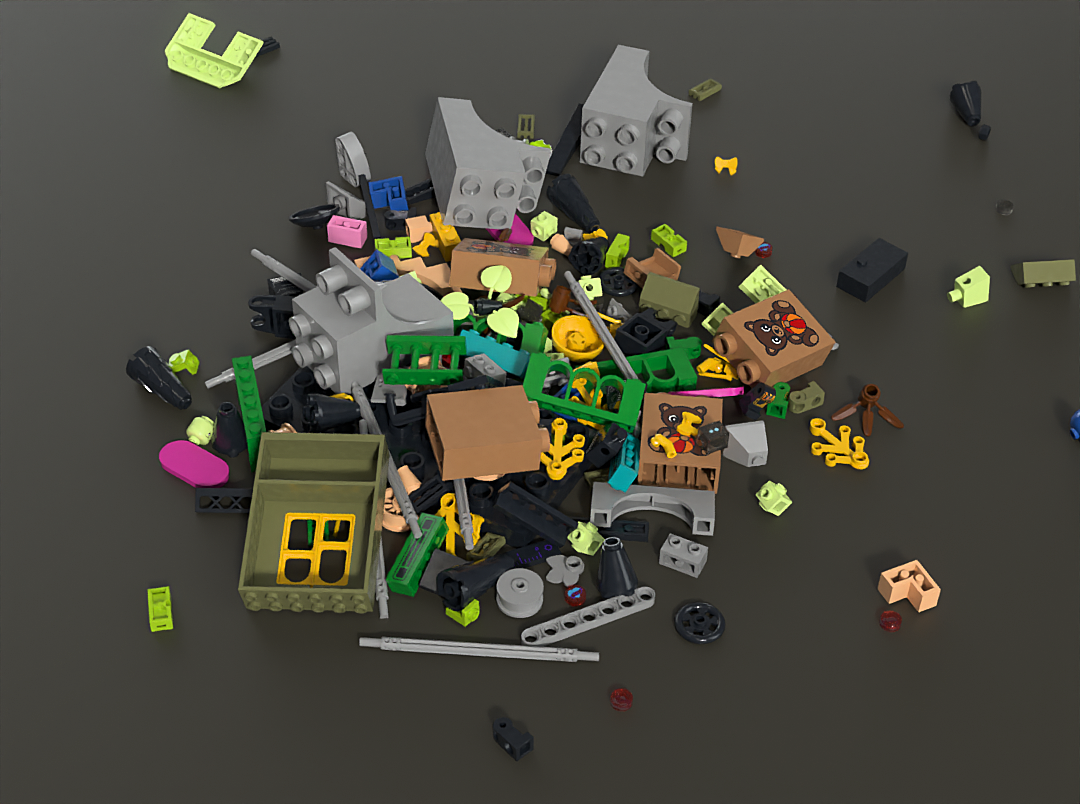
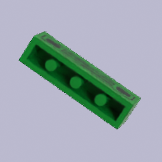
[386,513,449,597]

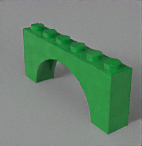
[232,356,266,472]

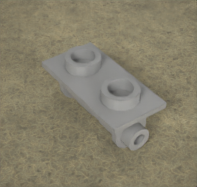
[605,298,632,324]

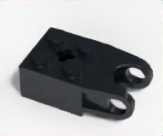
[248,295,296,339]
[614,308,677,356]

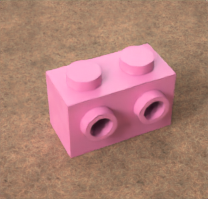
[327,215,367,248]

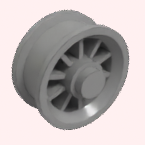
[496,568,543,618]

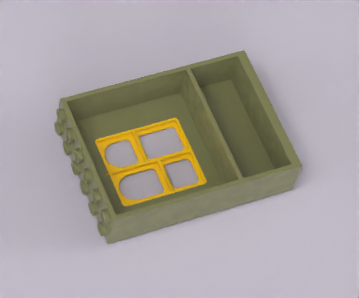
[238,432,390,614]

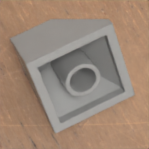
[326,181,366,220]
[722,420,768,467]

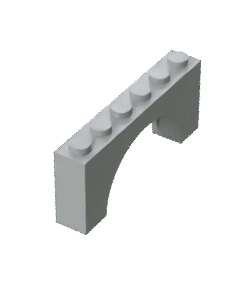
[590,482,715,536]

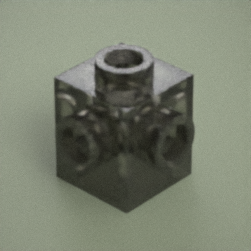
[516,298,543,324]

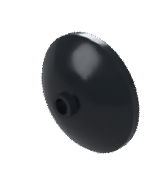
[289,204,340,230]

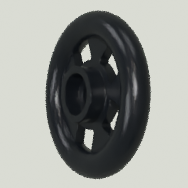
[598,267,639,297]
[674,602,726,644]

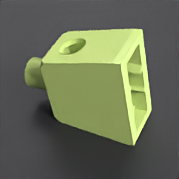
[947,266,990,307]

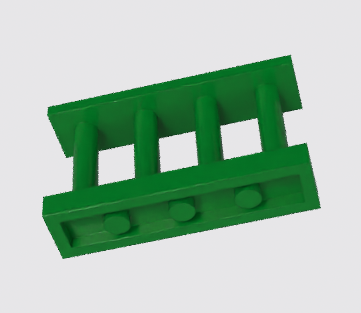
[382,335,467,385]

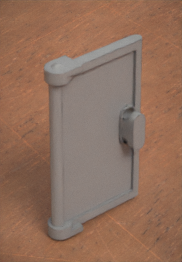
[371,366,410,406]

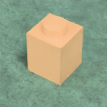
[405,216,433,243]

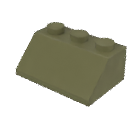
[1010,259,1076,288]
[639,272,700,328]

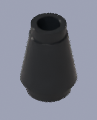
[474,297,502,316]

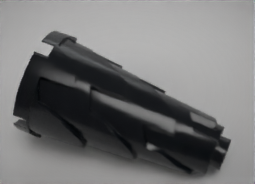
[546,174,600,233]
[126,346,192,410]
[436,554,515,611]

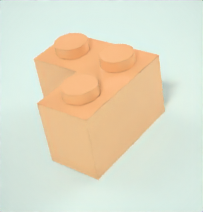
[878,560,941,612]

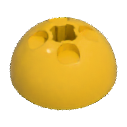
[551,315,605,363]

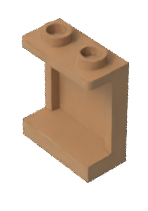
[624,248,681,289]

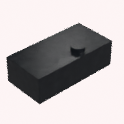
[836,238,908,303]

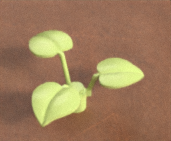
[440,265,519,338]

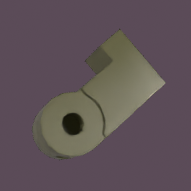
[788,381,825,414]

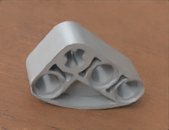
[335,132,371,187]

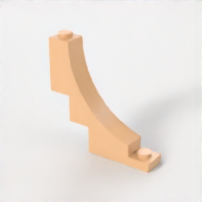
[354,255,462,297]

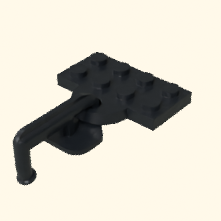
[384,375,504,426]

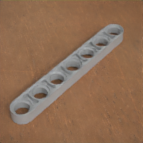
[521,587,655,647]

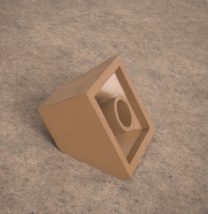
[716,226,764,259]

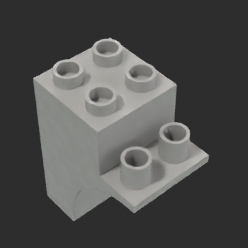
[580,45,693,176]
[425,97,551,230]
[289,247,454,395]

